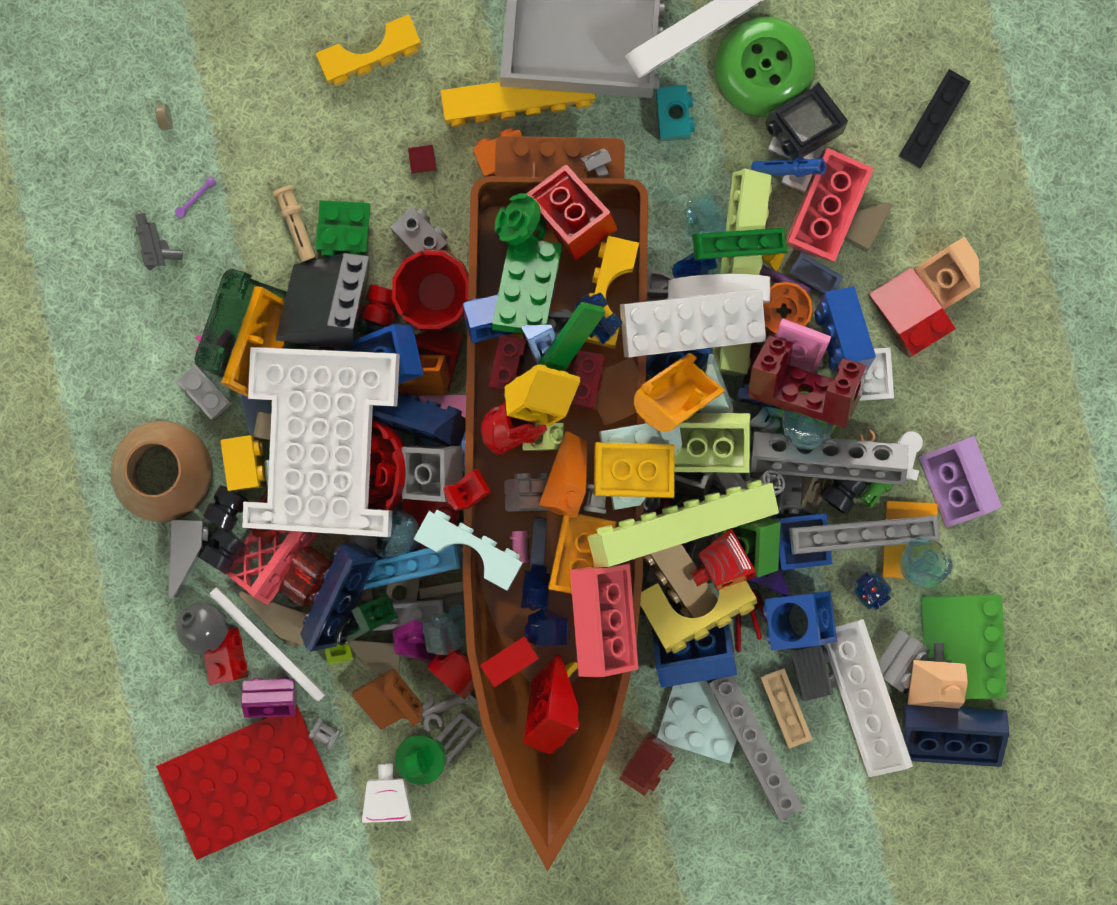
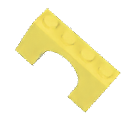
[640,581,757,653]

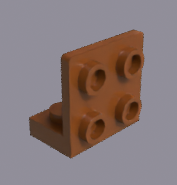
[352,668,423,729]

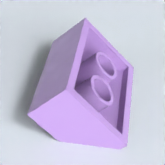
[919,436,1002,528]

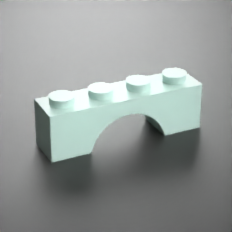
[414,510,523,591]

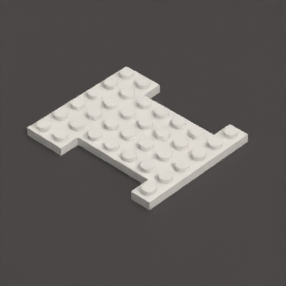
[242,347,400,537]

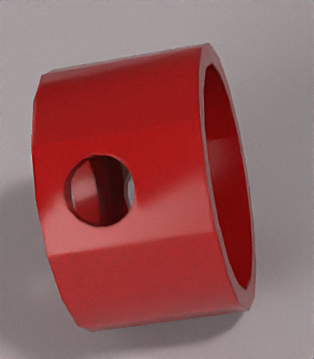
[427,643,474,700]

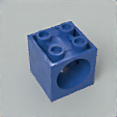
[763,591,837,650]

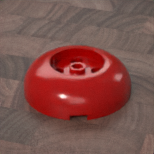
[368,418,406,511]

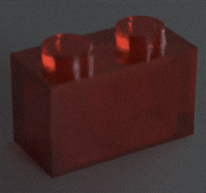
[619,732,675,796]

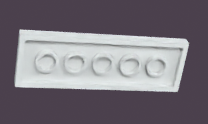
[620,290,766,357]
[824,619,913,777]

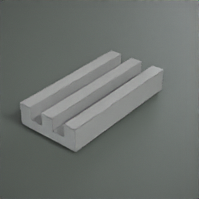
[437,711,480,766]

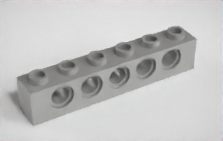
[751,432,908,485]
[707,676,803,821]

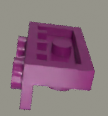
[393,620,452,663]

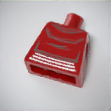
[690,529,756,590]

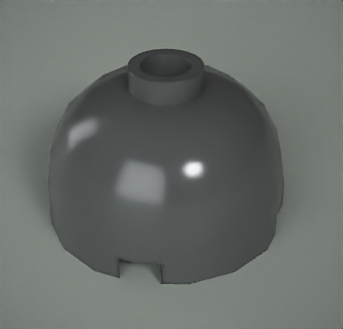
[175,602,228,655]

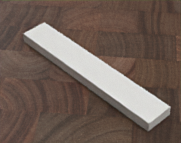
[210,587,327,702]

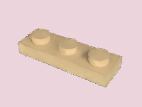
[760,668,813,749]

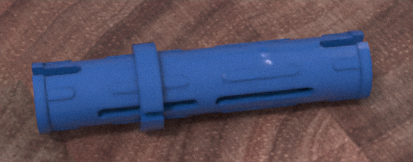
[751,157,826,177]

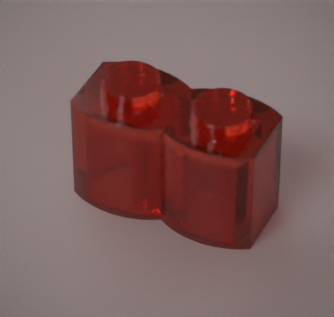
[279,546,333,607]

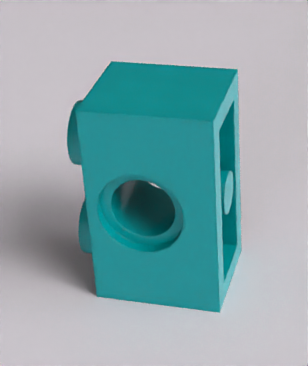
[656,85,695,142]

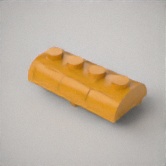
[221,286,286,400]
[634,353,725,432]

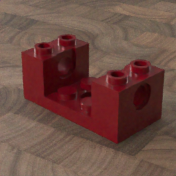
[489,334,607,412]
[748,335,867,428]

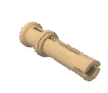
[272,185,316,263]

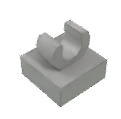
[580,148,612,178]

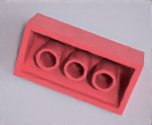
[786,148,874,262]
[570,564,638,677]

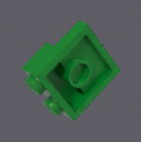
[315,200,371,257]

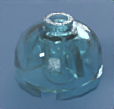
[782,409,834,450]
[375,508,421,558]
[899,536,953,589]

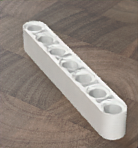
[625,0,765,78]

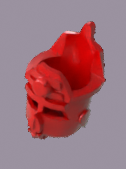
[481,402,547,455]

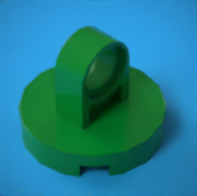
[494,193,546,246]
[395,733,447,785]

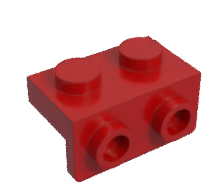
[203,627,249,685]

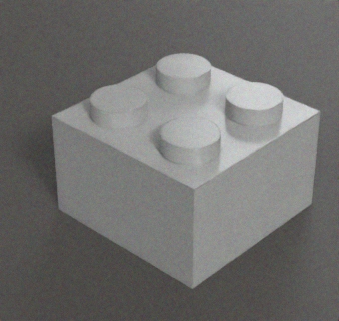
[401,444,463,502]

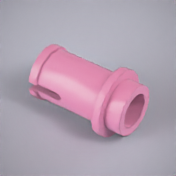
[510,531,530,563]

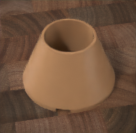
[111,421,212,522]

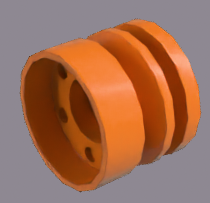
[763,282,812,337]

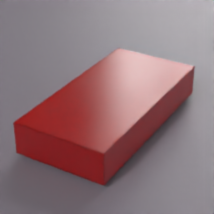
[480,636,539,687]

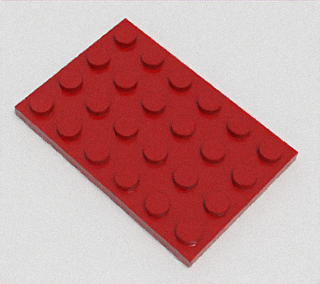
[156,704,338,860]

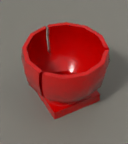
[392,249,469,331]

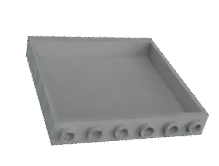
[500,0,665,98]

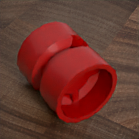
[360,284,395,327]

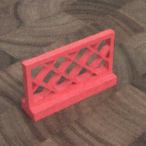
[226,528,319,605]

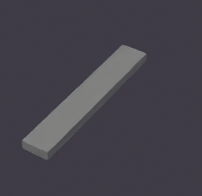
[789,515,940,554]

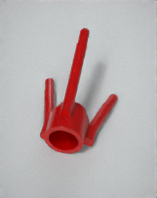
[735,589,768,652]

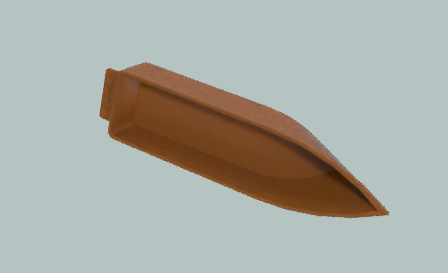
[463,136,648,871]

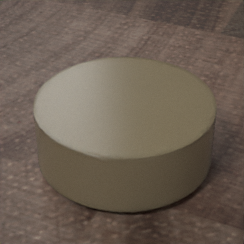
[155,104,173,131]

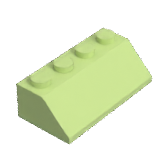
[645,413,750,473]

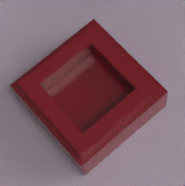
[408,145,437,174]

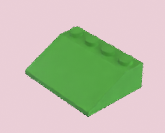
[921,595,1007,699]

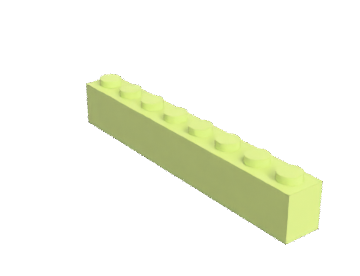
[711,169,772,376]
[588,480,779,567]

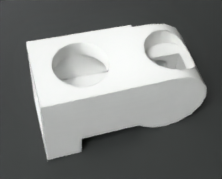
[898,431,923,481]

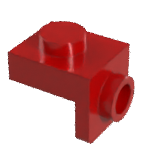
[443,470,491,510]

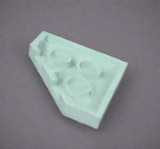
[599,423,682,510]
[656,681,737,763]

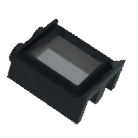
[765,82,848,159]

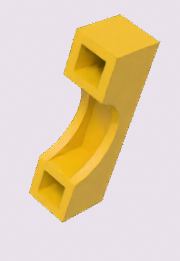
[316,14,422,86]
[585,236,639,349]

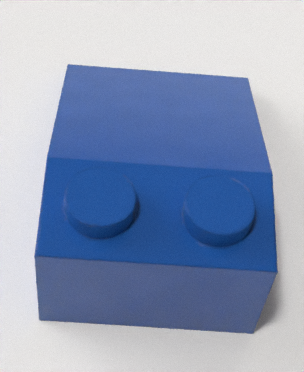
[335,324,423,384]

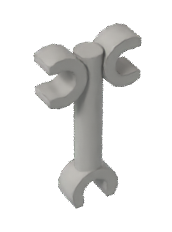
[417,692,477,731]

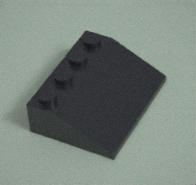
[276,253,369,350]

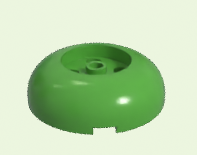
[714,17,815,118]

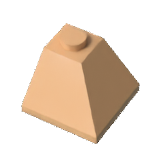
[915,237,980,310]
[907,660,968,709]

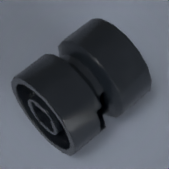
[820,479,868,515]
[203,485,249,532]
[198,527,245,574]

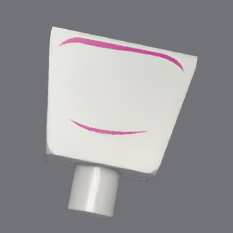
[362,763,412,823]

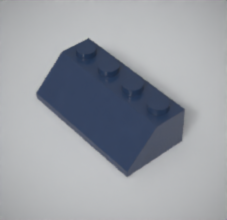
[372,391,466,446]
[300,542,378,652]
[901,704,1010,767]

